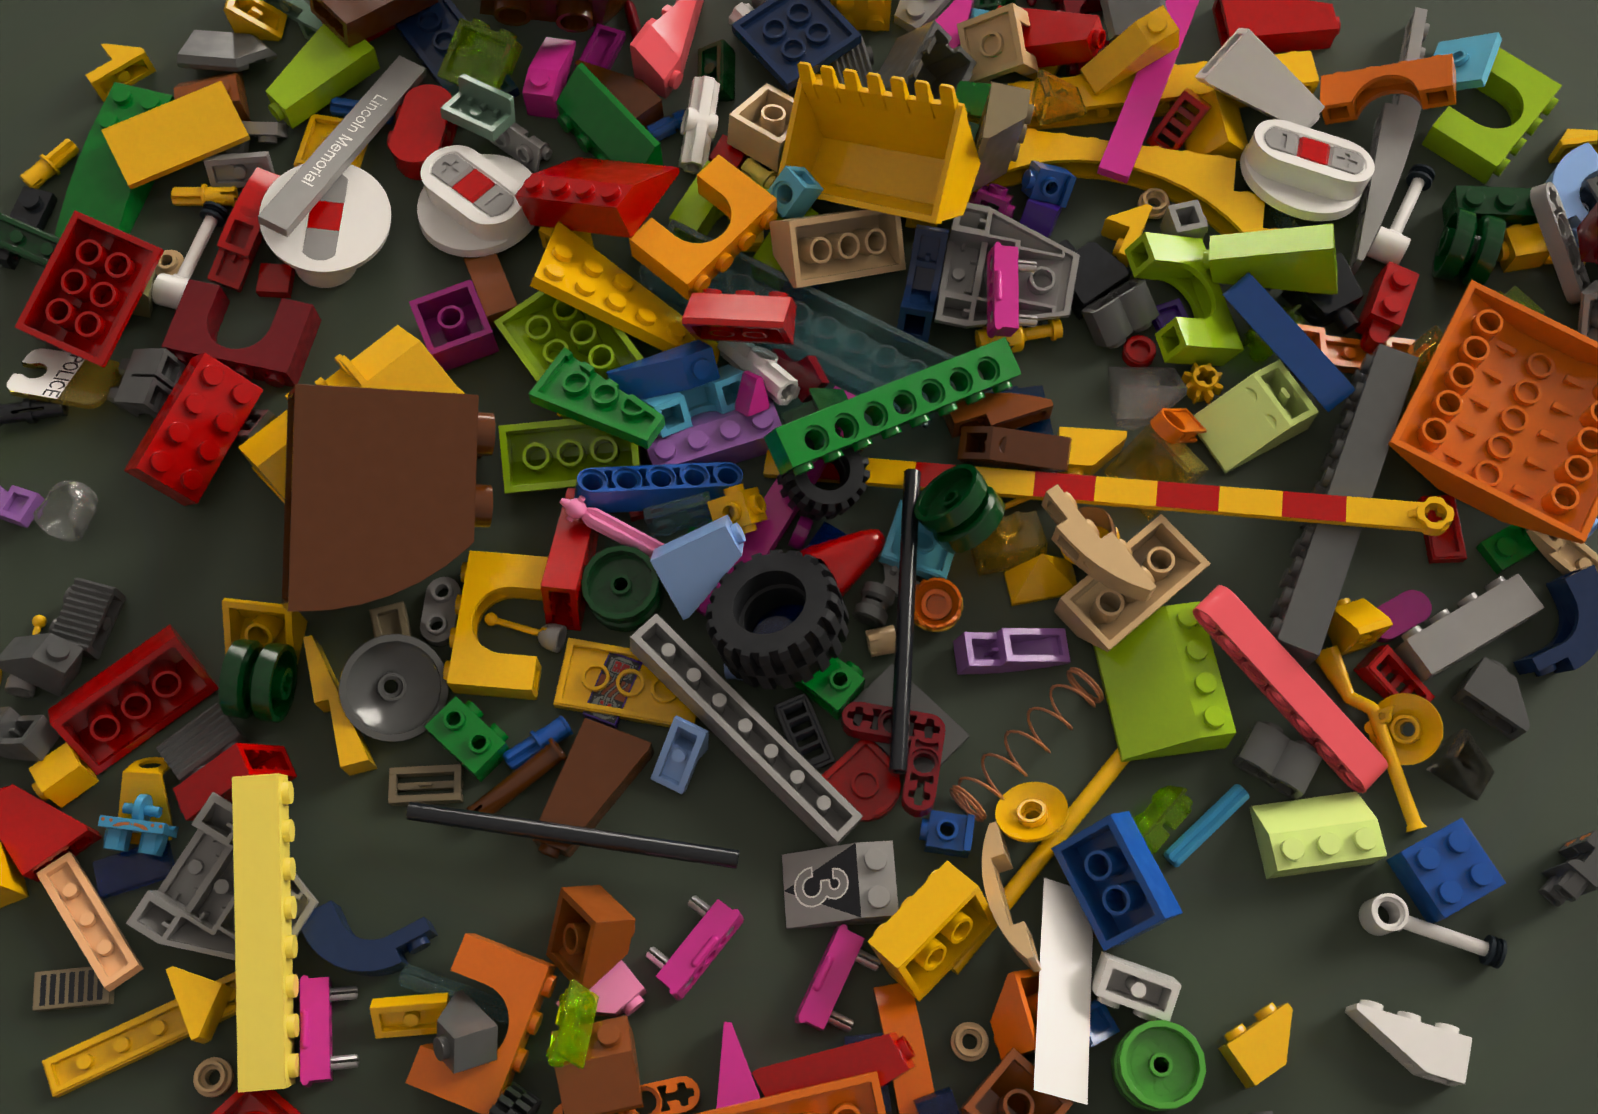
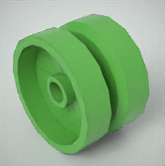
[1110,1020,1206,1112]

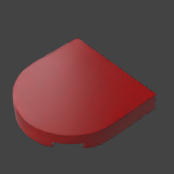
[822,739,901,822]

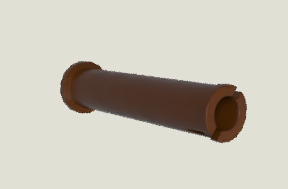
[466,737,567,814]

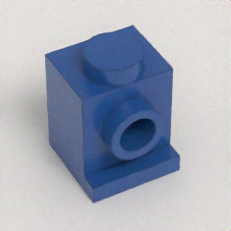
[1021,160,1077,208]
[919,810,975,858]

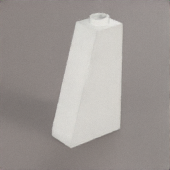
[1195,28,1325,128]

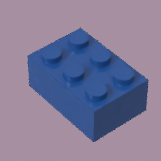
[1051,811,1183,951]

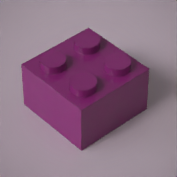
[409,279,499,371]

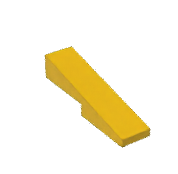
[303,635,378,776]

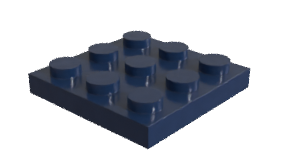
[731,0,862,92]

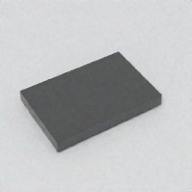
[853,663,970,787]

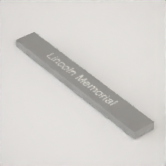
[258,55,426,237]

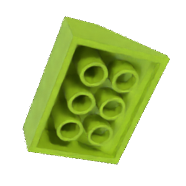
[494,291,644,419]
[1093,601,1236,762]

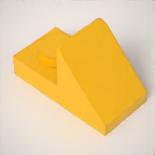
[85,43,156,102]
[1101,204,1153,268]

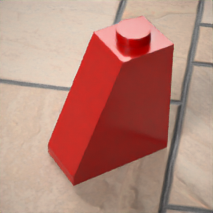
[173,743,297,821]
[0,784,102,882]

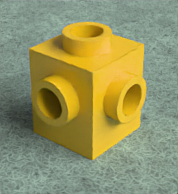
[707,484,768,534]

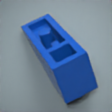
[606,339,720,400]

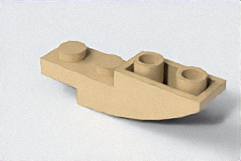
[1041,484,1156,602]

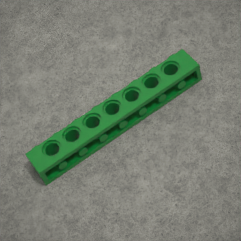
[764,337,1022,476]

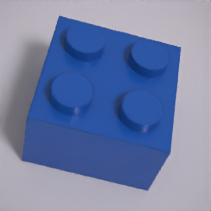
[1386,818,1506,923]

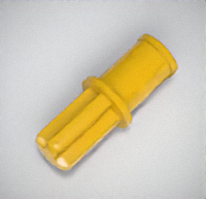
[19,139,79,189]
[171,184,238,207]

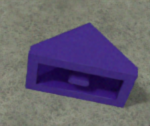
[1020,198,1063,238]

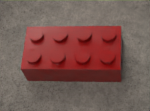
[124,352,263,506]

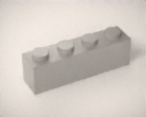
[1394,573,1545,683]

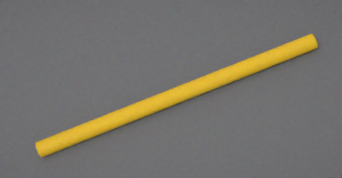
[951,747,1130,975]

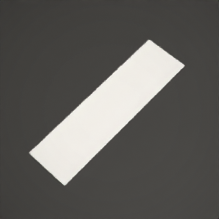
[1034,878,1093,1105]

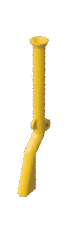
[1315,646,1427,833]

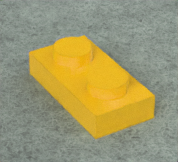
[370,992,450,1039]

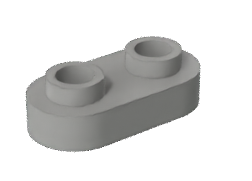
[420,577,462,647]

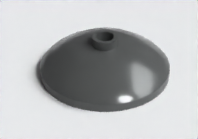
[338,634,448,742]

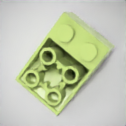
[1193,359,1319,474]

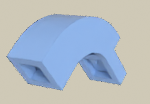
[1545,142,1598,248]

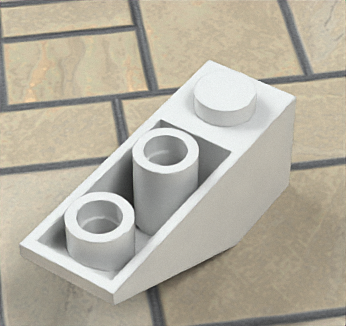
[1345,1000,1472,1087]

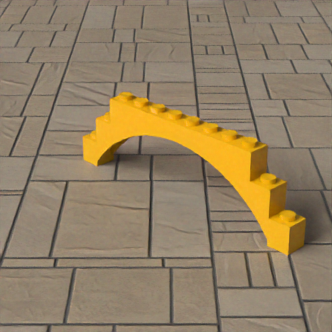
[905,128,1279,235]

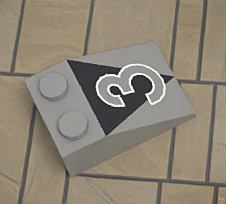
[782,840,899,930]

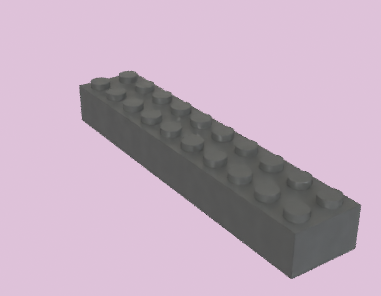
[1268,344,1419,670]

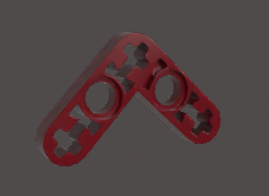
[841,702,945,817]

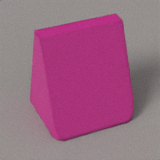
[735,370,770,416]

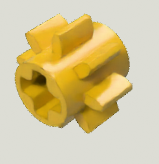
[1180,362,1224,404]

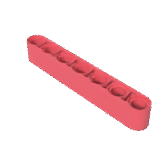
[1193,585,1388,794]

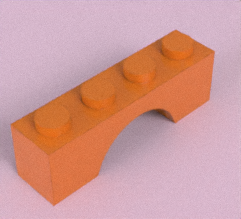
[1320,53,1456,125]

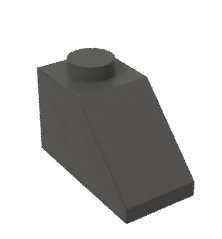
[0,633,84,697]
[1451,657,1530,741]
[433,990,498,1074]

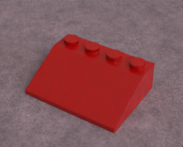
[515,157,680,238]
[15,210,164,368]

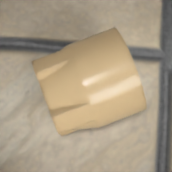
[865,625,896,657]

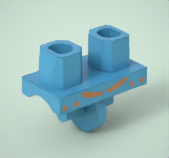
[98,794,179,856]

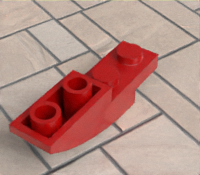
[207,167,280,293]

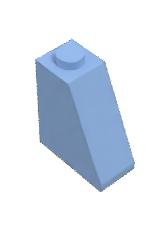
[650,514,746,620]

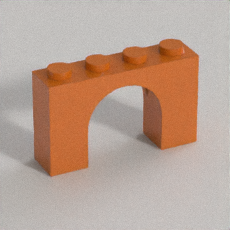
[405,933,558,1114]

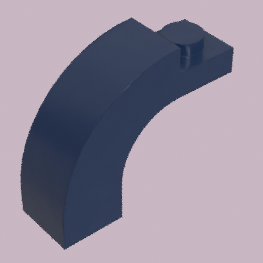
[896,224,949,343]
[1513,565,1598,677]
[296,900,438,977]

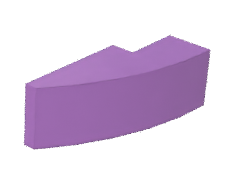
[953,628,1071,675]

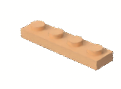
[36,851,144,992]

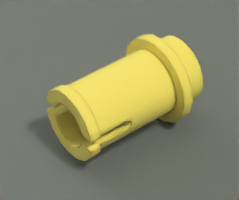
[741,158,778,189]

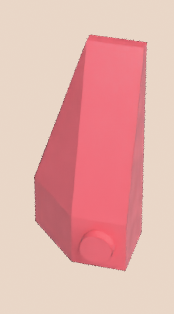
[630,0,704,99]

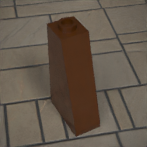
[309,0,438,47]
[533,718,654,859]

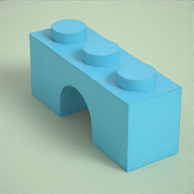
[642,364,744,438]

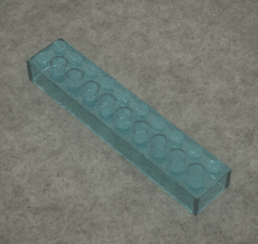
[639,219,955,429]

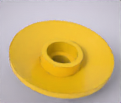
[1369,693,1443,765]
[995,782,1069,842]

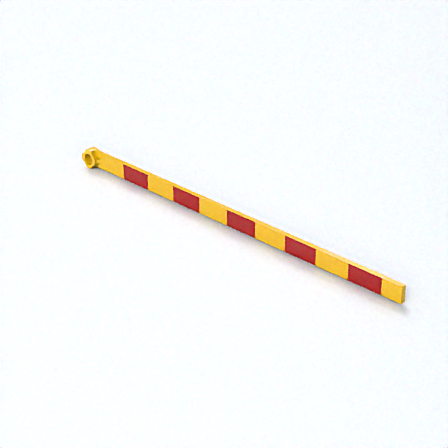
[763,450,1454,536]

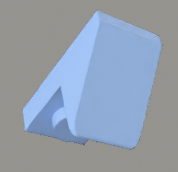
[650,715,709,794]

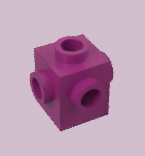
[969,183,1016,218]

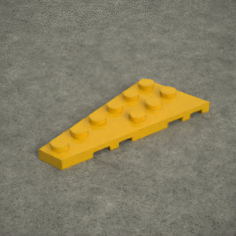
[530,221,720,364]

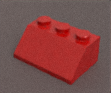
[682,288,797,345]

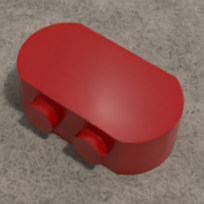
[387,84,458,180]

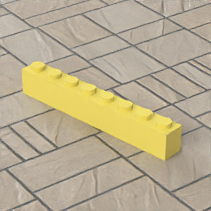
[232,773,300,1093]

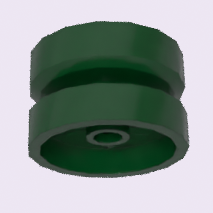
[1432,207,1506,286]
[914,464,1005,554]
[581,545,664,633]
[218,639,298,723]

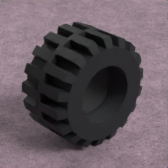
[777,428,870,521]

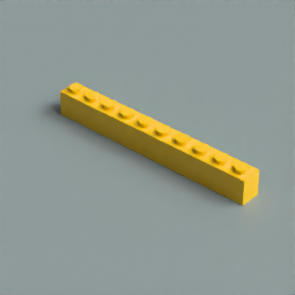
[1007,51,1320,130]

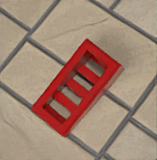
[1146,88,1212,151]
[1353,644,1435,702]

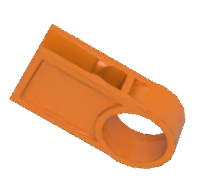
[1150,408,1207,444]

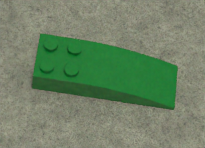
[55,82,175,238]

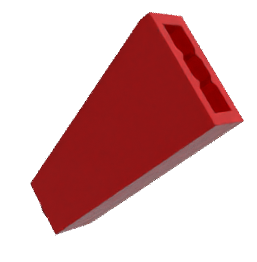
[1212,0,1341,53]
[998,5,1106,68]
[541,488,599,631]
[751,1032,916,1097]

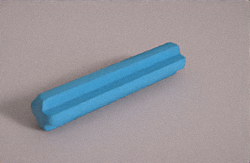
[1163,784,1250,868]

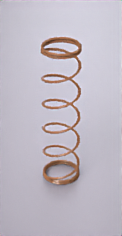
[949,667,1104,822]

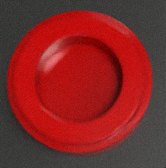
[1122,335,1156,369]

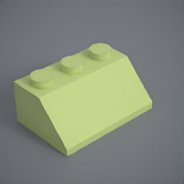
[1249,791,1387,879]

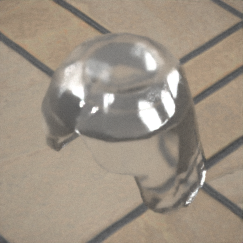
[33,480,99,542]

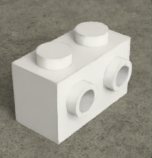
[1091,951,1182,1021]

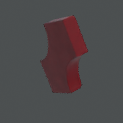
[771,349,830,403]

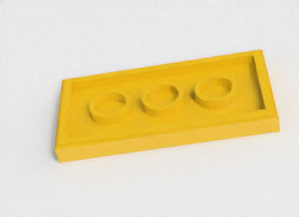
[101,81,251,190]
[553,638,696,728]

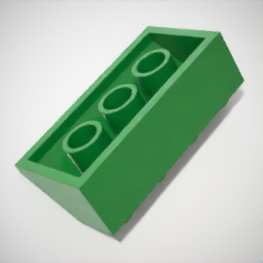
[556,63,663,165]

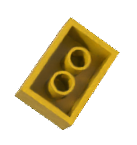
[867,861,996,1002]

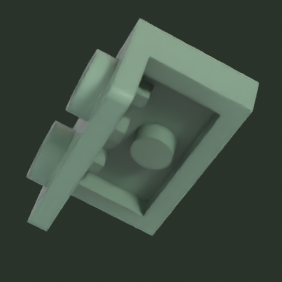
[440,74,515,142]

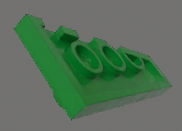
[529,347,665,449]

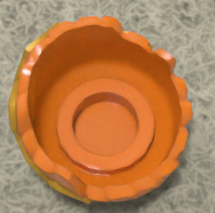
[914,577,963,632]

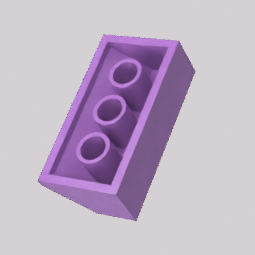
[644,395,782,465]

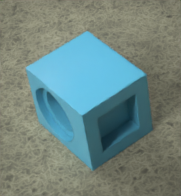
[768,166,824,218]

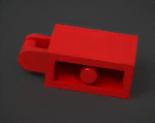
[1355,261,1420,353]

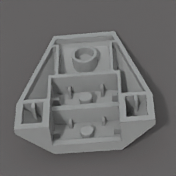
[934,202,1080,329]
[126,792,319,960]

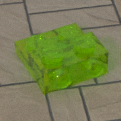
[437,18,523,90]

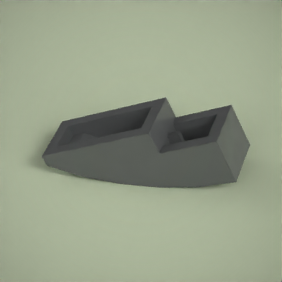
[0,707,60,761]

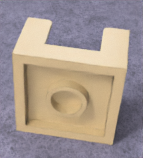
[957,3,1039,84]

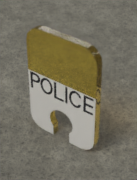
[7,348,122,409]

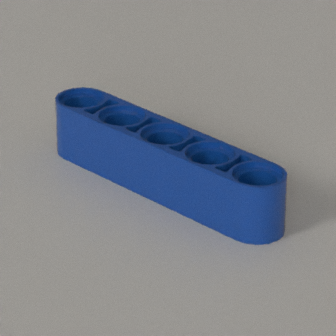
[1222,272,1356,413]
[574,462,743,513]

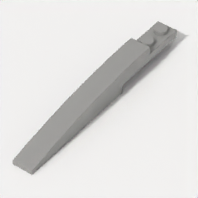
[1349,7,1430,275]

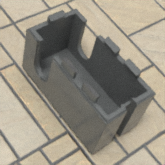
[878,20,977,100]

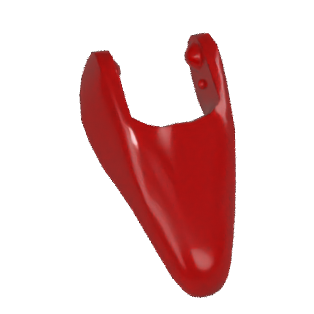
[799,529,886,597]

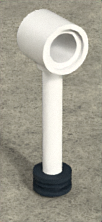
[1366,164,1436,265]
[152,201,229,309]
[1359,893,1507,969]

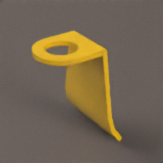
[118,757,173,845]

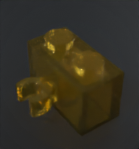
[970,510,1048,576]

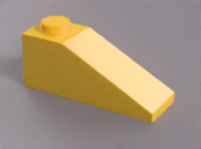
[1080,5,1179,96]

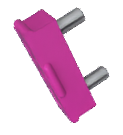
[987,242,1038,338]
[646,895,744,1001]
[794,924,881,1032]
[300,975,359,1088]

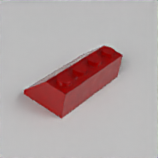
[48,624,219,775]

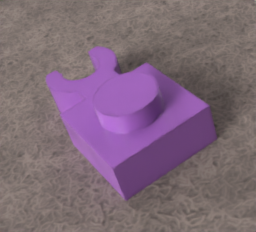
[0,485,46,528]

